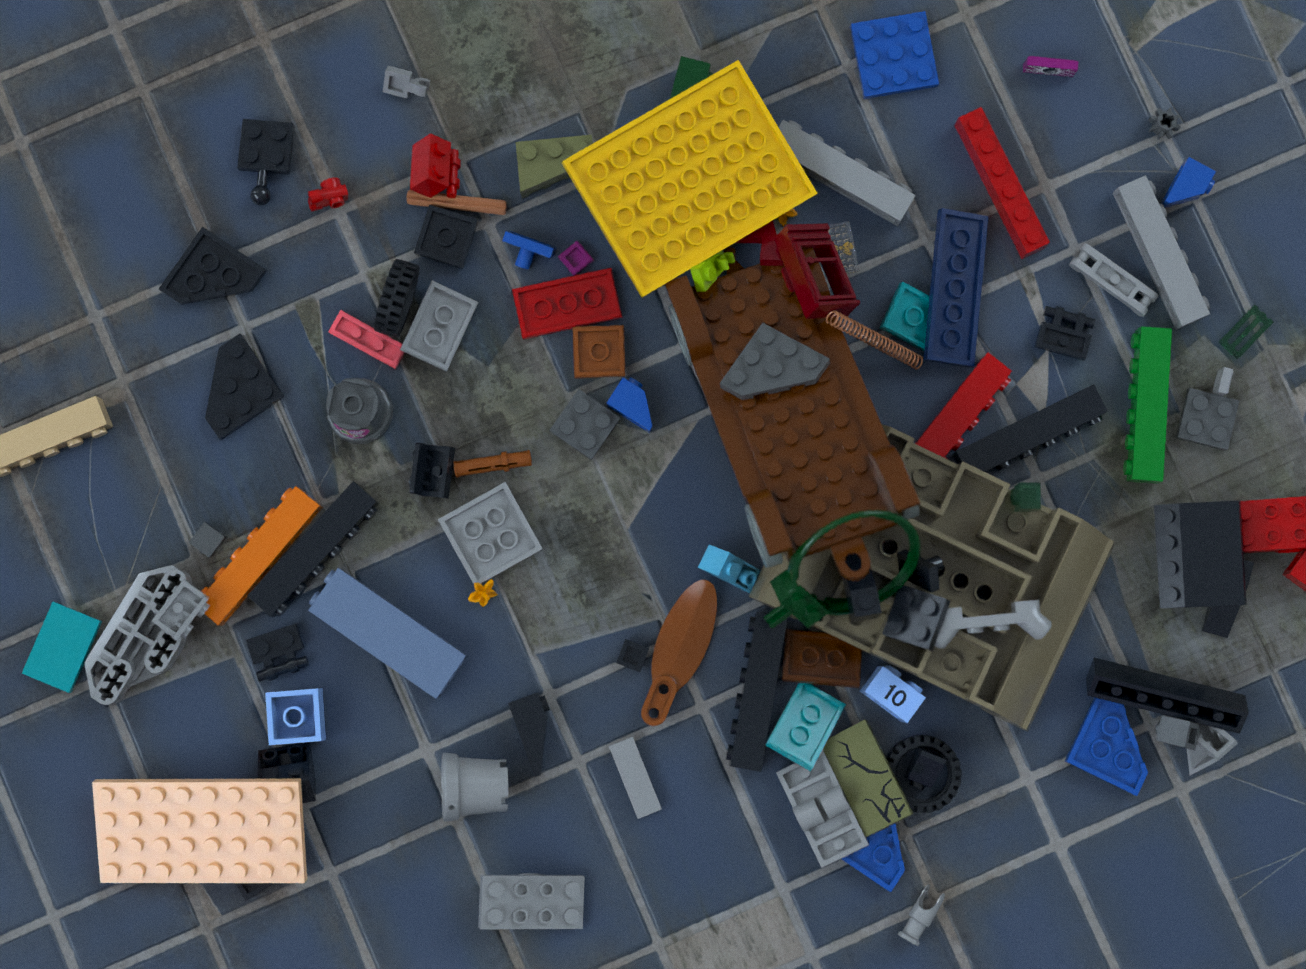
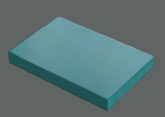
[22,602,102,693]
[765,683,846,771]

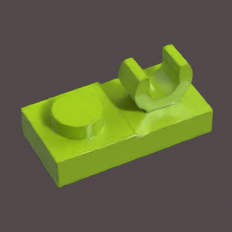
[690,251,735,292]

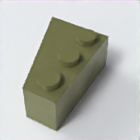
[516,135,593,199]

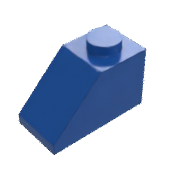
[1161,157,1216,208]
[606,377,653,433]

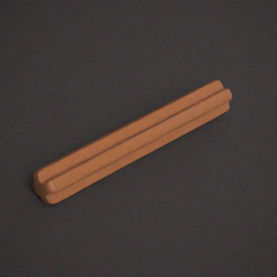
[406,190,507,215]

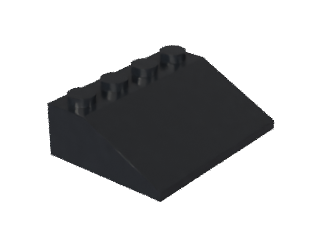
[1154,500,1247,609]

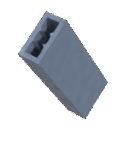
[308,568,468,699]

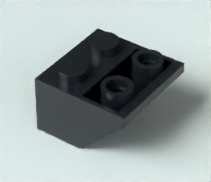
[257,742,316,803]

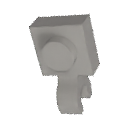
[383,66,430,98]

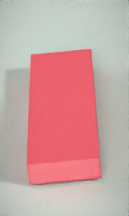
[328,310,405,370]

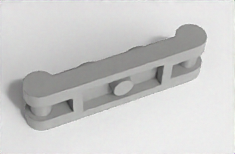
[1069,243,1158,317]

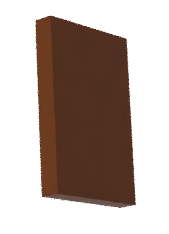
[782,629,862,688]

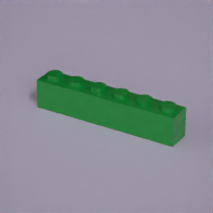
[1123,326,1172,484]

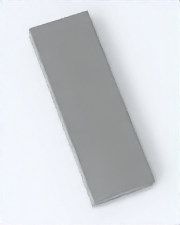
[609,736,662,819]

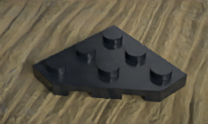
[159,227,267,305]
[205,333,285,440]

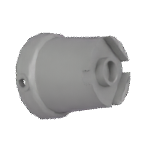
[441,753,508,822]

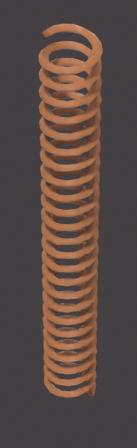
[826,310,924,370]

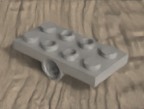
[776,750,869,868]
[478,873,585,929]

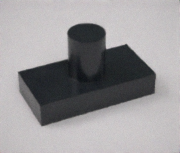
[897,549,943,593]

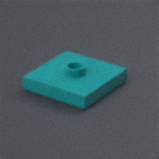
[879,282,929,351]

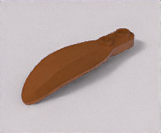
[641,580,717,726]

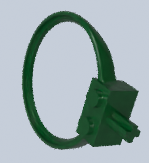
[764,510,921,629]

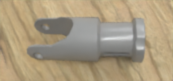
[898,884,945,946]

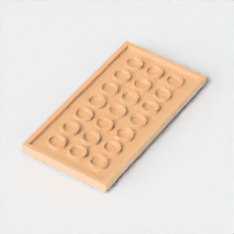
[92,779,307,883]

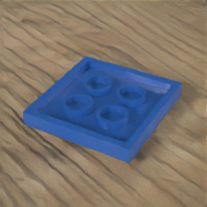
[850,11,939,99]

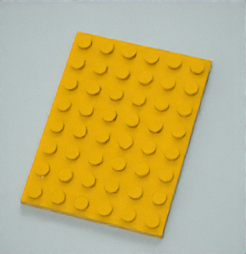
[562,60,818,298]

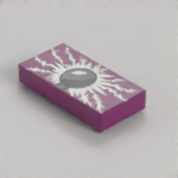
[1023,56,1078,77]

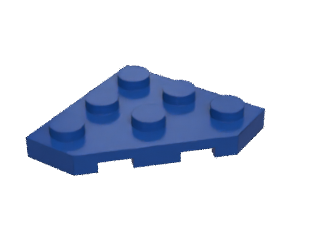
[1065,697,1148,796]
[842,824,905,892]

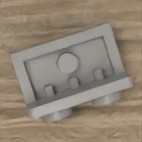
[152,579,210,641]

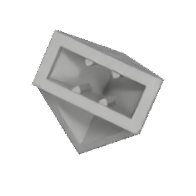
[1187,722,1238,775]

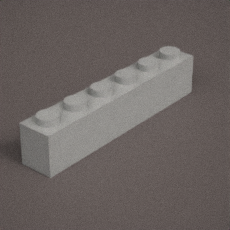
[779,120,916,227]
[1113,175,1210,330]

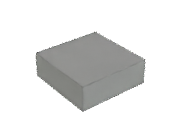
[1212,367,1234,396]

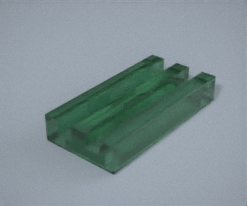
[1219,305,1273,359]

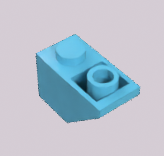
[698,544,761,593]

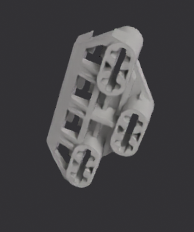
[84,565,192,705]

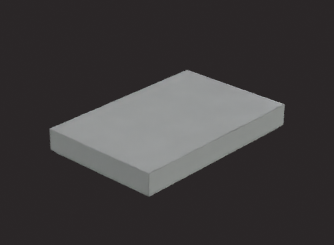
[400,280,478,372]

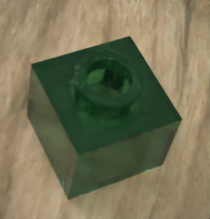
[1010,482,1041,512]

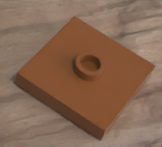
[573,325,625,379]

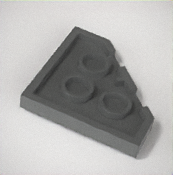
[720,323,830,400]

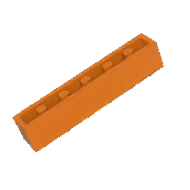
[202,486,323,626]

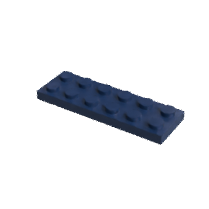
[923,208,989,367]

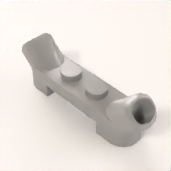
[935,600,1051,649]

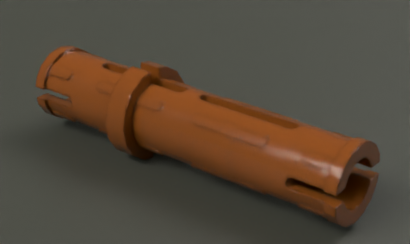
[453,450,532,477]

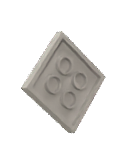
[438,482,543,584]

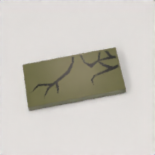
[823,719,913,838]

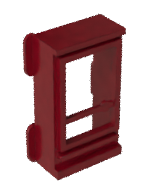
[774,223,861,319]

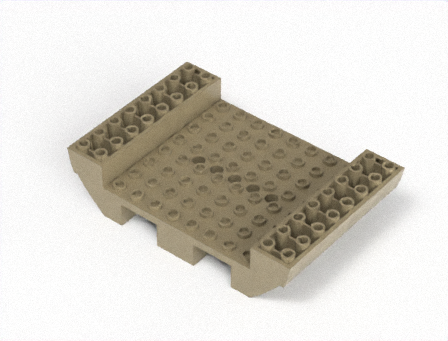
[748,424,1115,732]

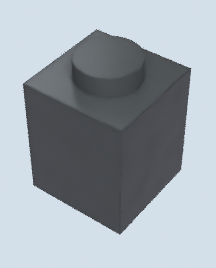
[1156,715,1201,751]

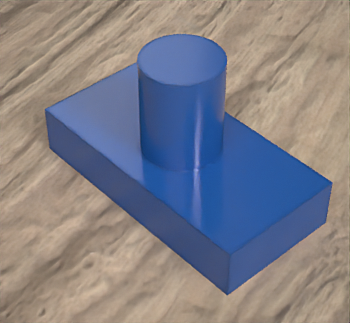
[502,230,557,270]

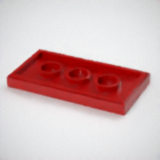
[512,268,622,340]

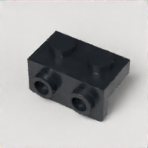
[409,443,455,499]

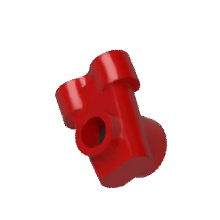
[308,177,348,212]

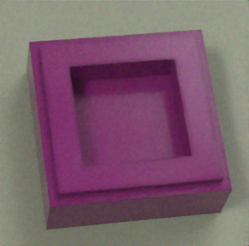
[558,240,594,276]

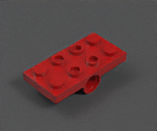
[1241,496,1306,553]

